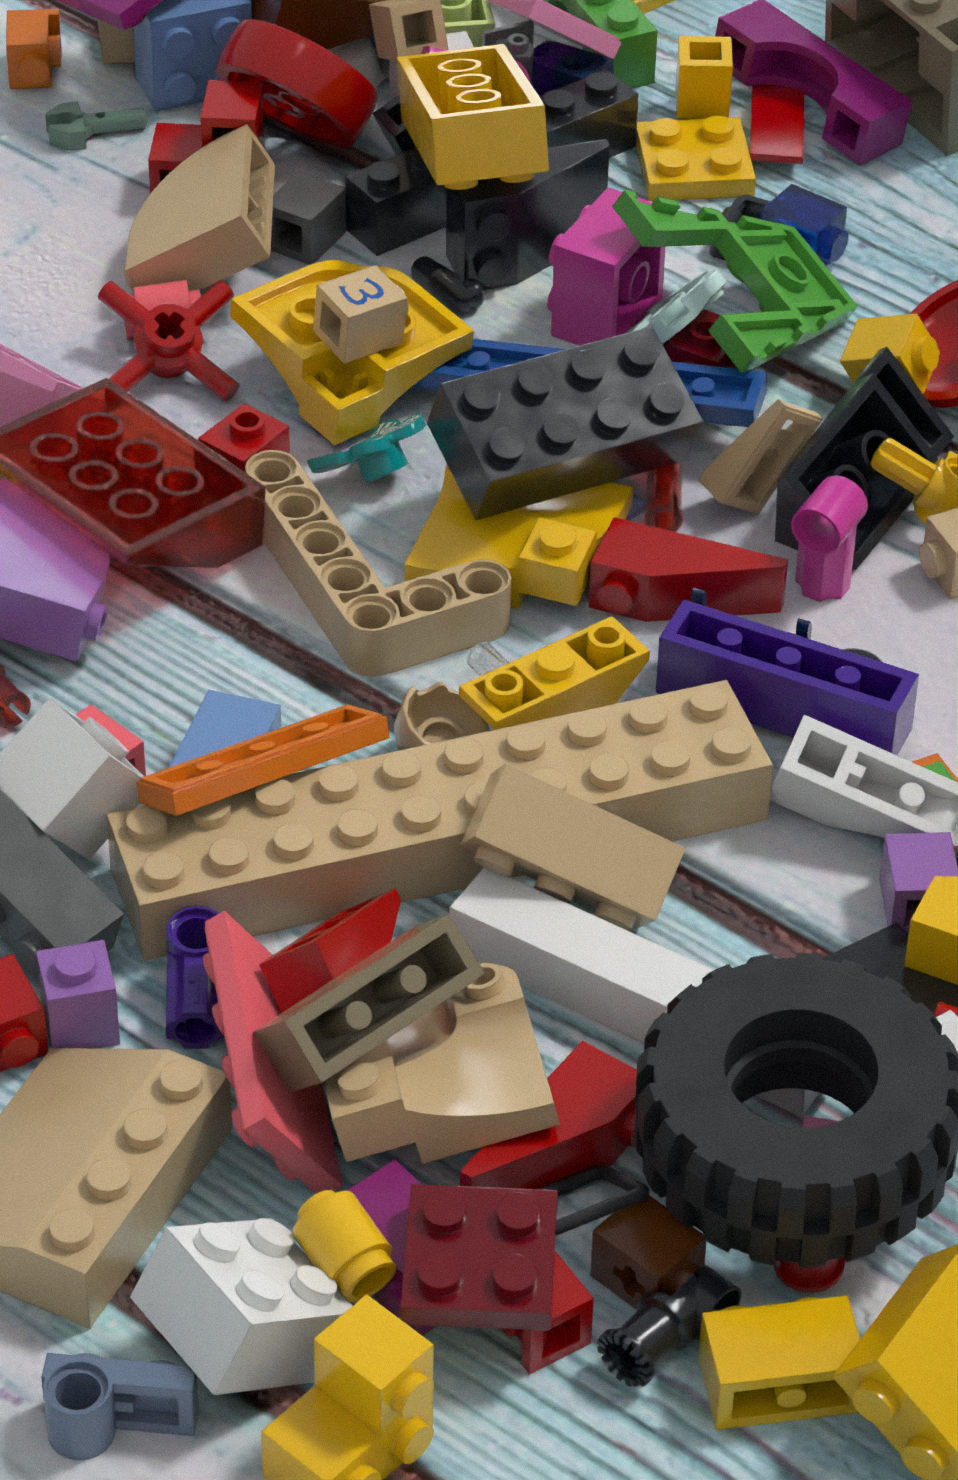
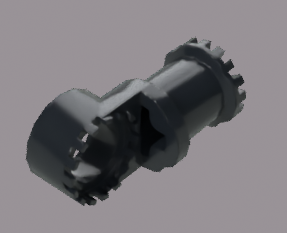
[597,1265,742,1387]

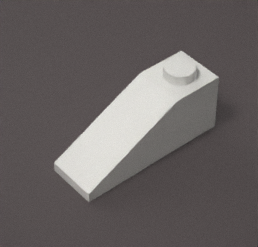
[770,715,958,853]

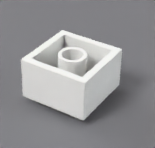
[130,1218,352,1395]

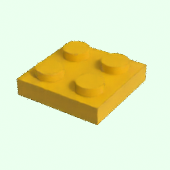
[636,116,756,201]

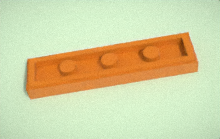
[136,704,390,816]

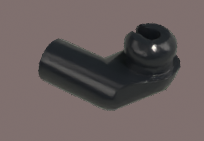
[411,256,484,314]

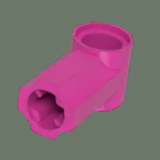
[791,475,868,602]

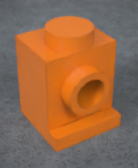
[6,9,62,89]

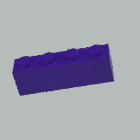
[656,600,919,755]

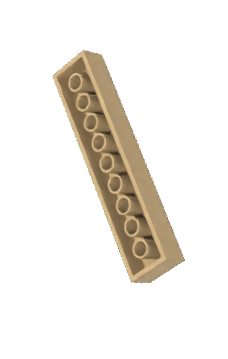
[106,680,773,961]

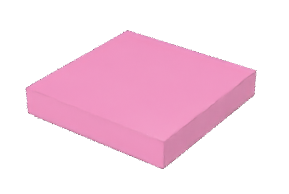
[487,0,622,59]

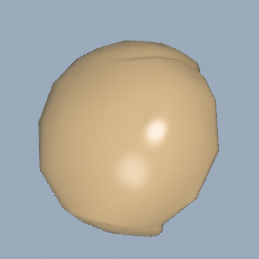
[394,681,490,751]

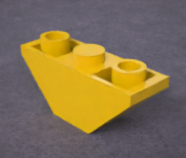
[459,616,650,730]

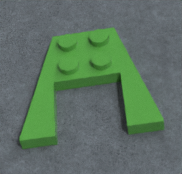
[612,190,858,373]

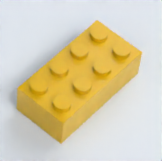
[396,44,549,190]

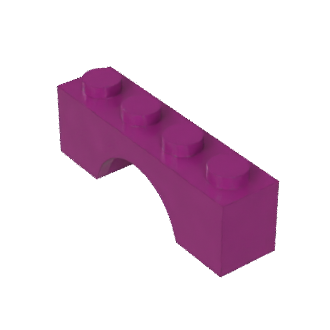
[715,0,913,165]

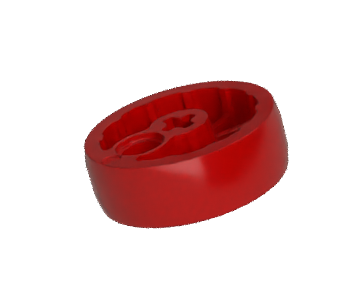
[216,19,378,147]

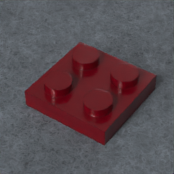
[400,1184,558,1330]

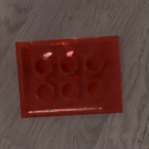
[0,377,266,568]

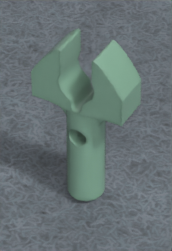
[45,101,148,151]

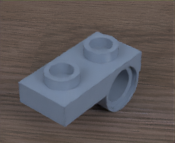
[41,1353,199,1460]

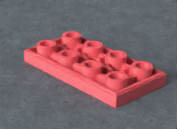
[203,910,343,1194]

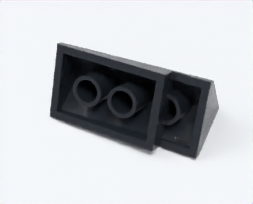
[775,346,954,571]

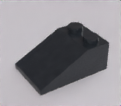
[446,139,610,290]

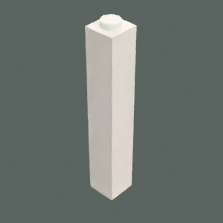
[450,868,827,1117]

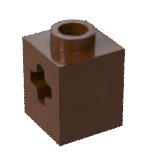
[590,1195,707,1310]

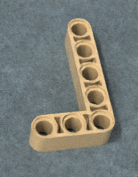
[245,450,511,677]

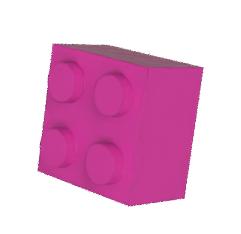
[547,187,666,346]

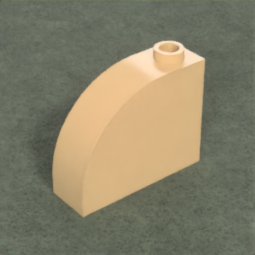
[123,124,275,292]

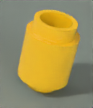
[292,1190,396,1302]

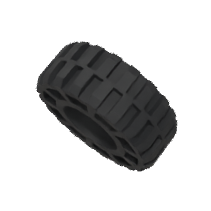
[635,953,958,1268]

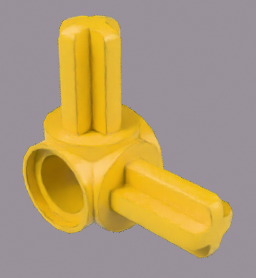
[871,438,958,524]

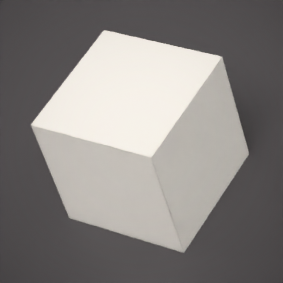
[0,697,144,860]

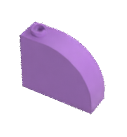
[0,477,110,662]

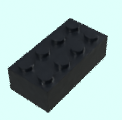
[427,326,704,520]

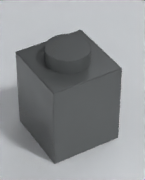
[271,171,346,265]

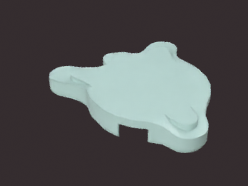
[626,269,727,344]

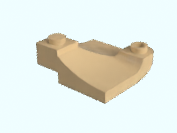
[324,963,560,1164]

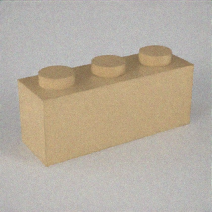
[460,764,686,931]

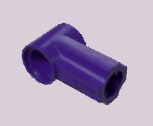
[165,906,225,1049]

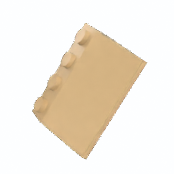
[0,1048,232,1329]

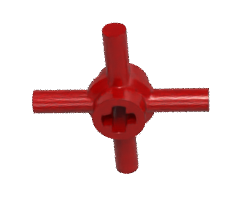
[98,281,240,402]

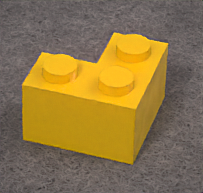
[261,1294,434,1480]

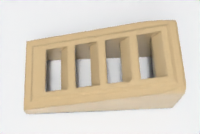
[698,399,823,515]

